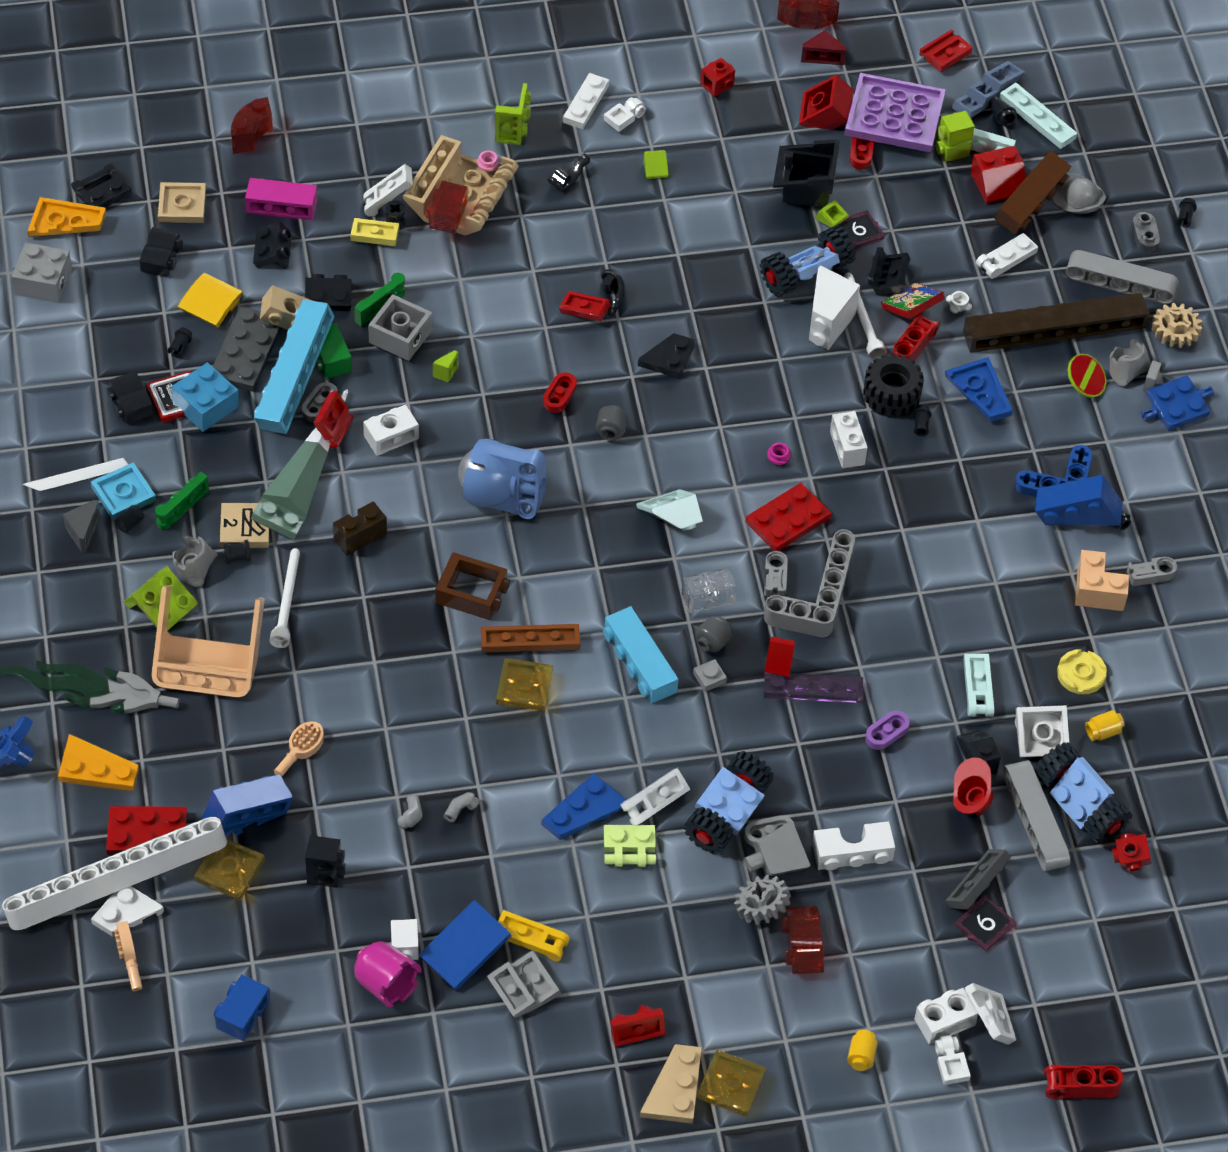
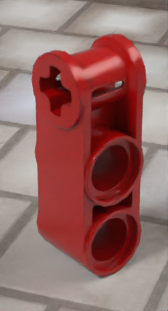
[893,313,940,361]
[1044,1065,1123,1100]

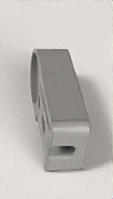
[764,551,788,597]
[1126,557,1177,586]

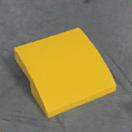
[177,273,243,328]

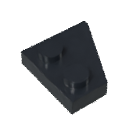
[638,333,695,379]

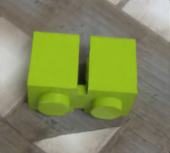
[935,111,975,162]

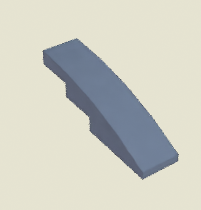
[952,61,1025,118]

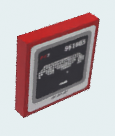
[146,371,191,423]

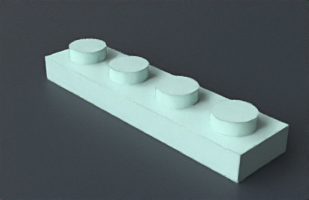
[1000,83,1077,149]

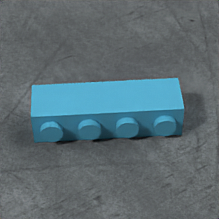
[603,606,678,704]

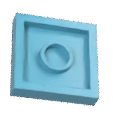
[91,462,156,520]

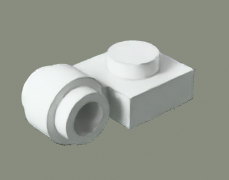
[604,97,646,132]
[935,1035,971,1085]

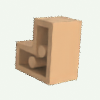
[1075,550,1129,611]

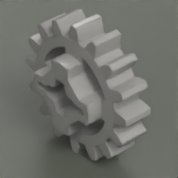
[734,875,791,925]

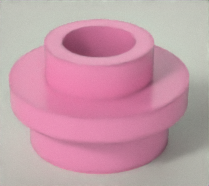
[477,151,499,172]

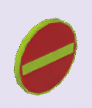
[1067,354,1106,398]

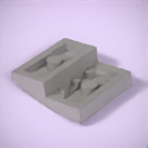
[487,950,562,1018]

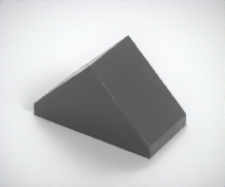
[63,500,100,553]

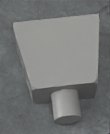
[744,820,810,877]

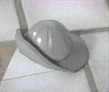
[1052,173,1106,214]

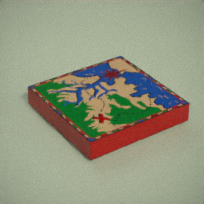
[881,282,945,319]

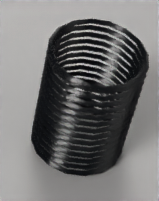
[115,505,144,533]

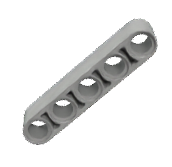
[1066,250,1179,304]
[1003,760,1070,871]

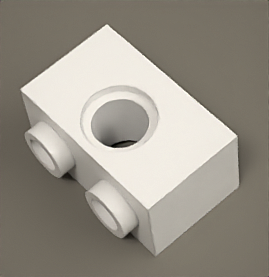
[363,405,419,456]

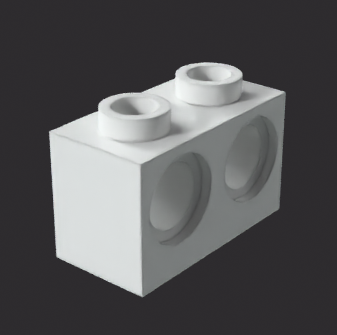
[830,411,867,469]
[914,988,978,1045]

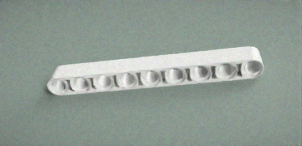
[2,817,227,930]

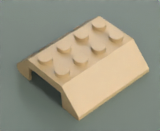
[403,135,519,235]

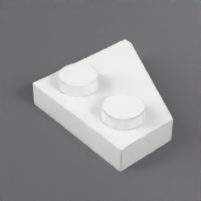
[91,886,164,937]
[965,983,1016,1045]

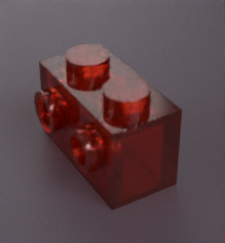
[426,181,468,234]

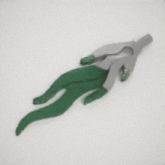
[0,661,180,714]

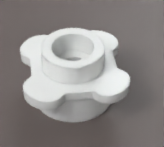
[946,291,972,314]

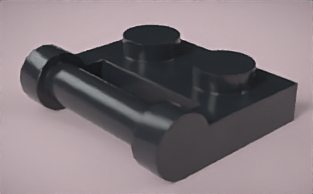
[71,163,132,208]

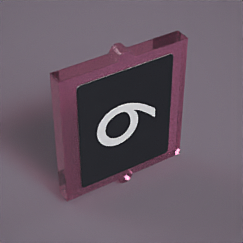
[839,210,884,249]
[954,896,1016,952]

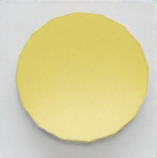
[1057,650,1107,694]

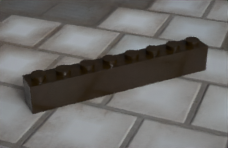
[963,293,1150,353]

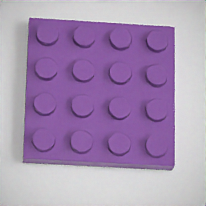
[844,73,946,152]

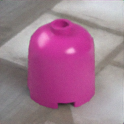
[354,941,422,1008]

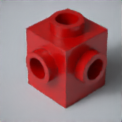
[700,58,735,97]
[1112,833,1152,872]

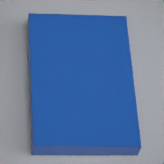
[419,900,511,991]

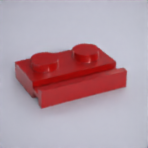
[919,29,973,73]
[314,391,354,448]

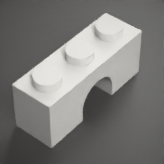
[812,821,895,870]

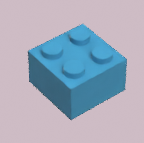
[171,362,239,432]

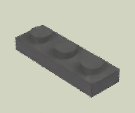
[945,849,1011,909]

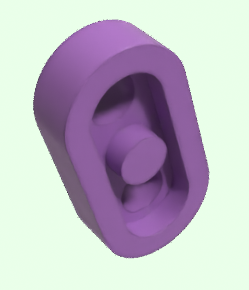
[865,711,910,750]

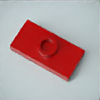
[559,291,611,322]

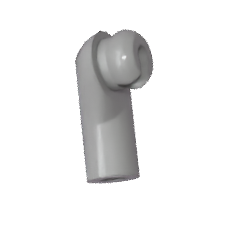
[444,792,479,822]
[398,795,423,829]

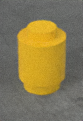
[1085,710,1124,741]
[847,1030,878,1071]

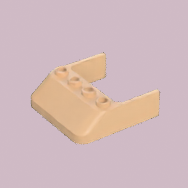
[152,585,265,697]

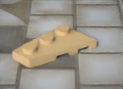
[640,1044,702,1124]

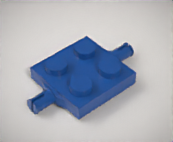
[1141,375,1214,431]

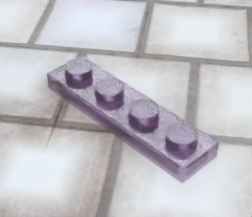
[764,672,863,703]

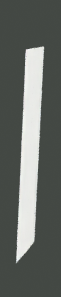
[23,458,128,491]

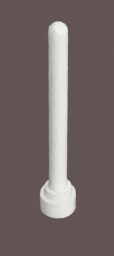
[844,273,887,360]
[269,548,300,648]

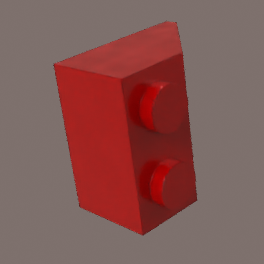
[799,74,854,130]
[971,146,1026,205]

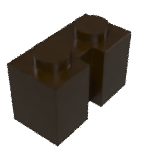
[333,501,387,556]

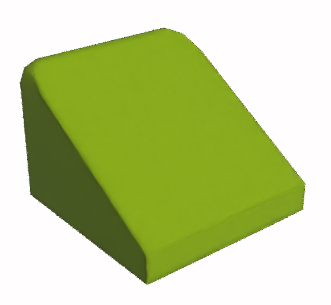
[643,150,668,179]
[815,200,849,227]
[433,350,458,382]

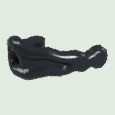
[547,153,590,192]
[601,269,625,317]

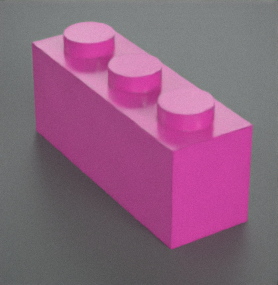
[245,178,318,221]

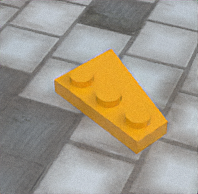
[27,197,107,237]
[58,734,139,791]

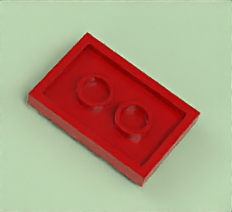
[745,482,831,551]
[106,806,187,855]

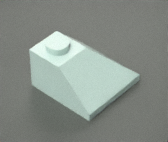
[636,489,703,531]

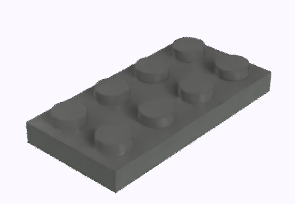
[213,306,282,392]

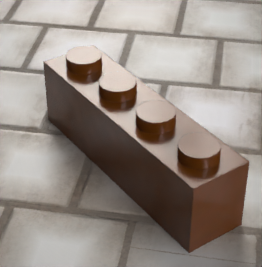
[994,150,1072,235]

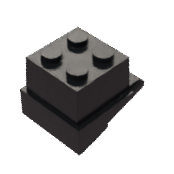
[773,140,840,208]

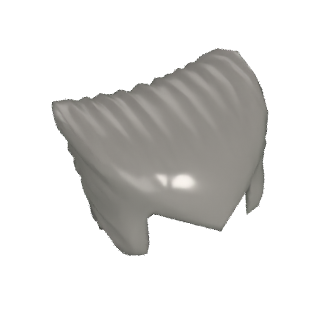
[1110,339,1151,386]
[173,536,218,587]

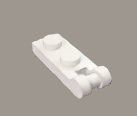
[363,164,413,217]
[976,233,1038,279]
[620,768,690,825]

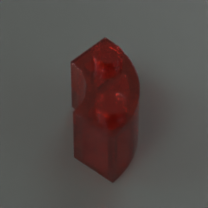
[777,0,840,29]
[231,97,273,154]
[781,906,824,974]

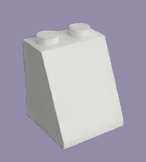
[809,265,860,350]

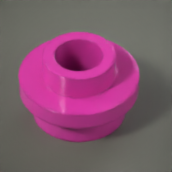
[767,442,791,465]

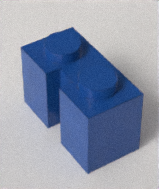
[214,974,270,1041]

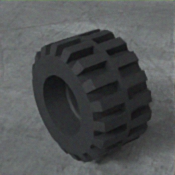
[863,354,924,417]

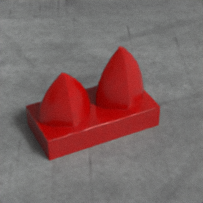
[610,1004,666,1047]

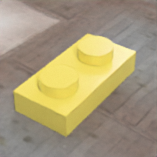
[350,218,399,246]

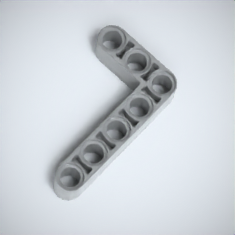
[764,529,855,637]

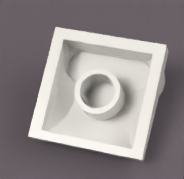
[1015,705,1069,758]

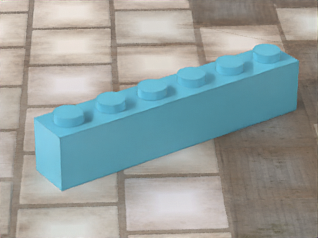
[254,300,335,434]

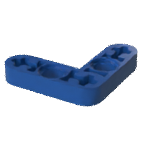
[1015,445,1092,497]

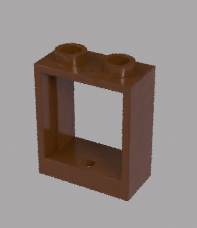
[435,552,510,620]

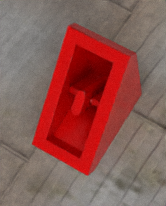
[765,636,795,677]

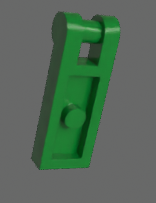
[354,273,405,327]
[155,472,209,530]

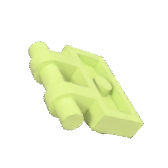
[604,825,656,867]

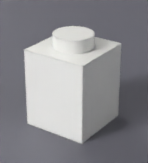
[391,919,418,960]

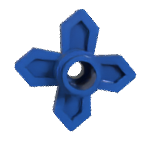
[0,716,35,768]

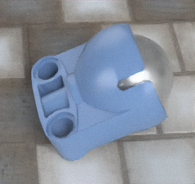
[458,439,547,519]

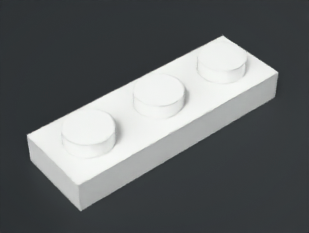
[563,73,609,129]

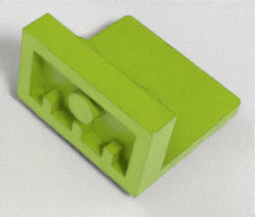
[495,83,531,145]
[123,566,198,630]

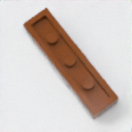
[481,624,580,653]

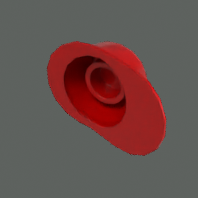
[953,757,993,816]

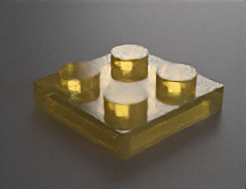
[496,658,553,711]
[194,839,265,901]
[697,1049,766,1117]

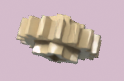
[1152,303,1202,348]

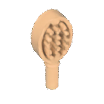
[274,721,324,777]
[114,921,142,991]

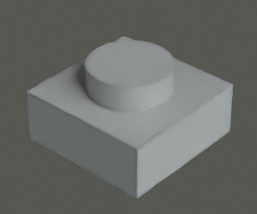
[1143,361,1163,393]
[693,659,727,692]

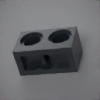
[305,835,346,888]

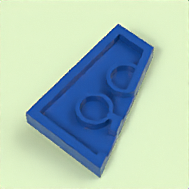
[945,357,1013,422]
[541,774,626,840]

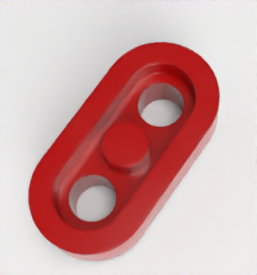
[849,137,874,170]
[543,372,577,413]

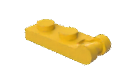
[498,910,570,962]

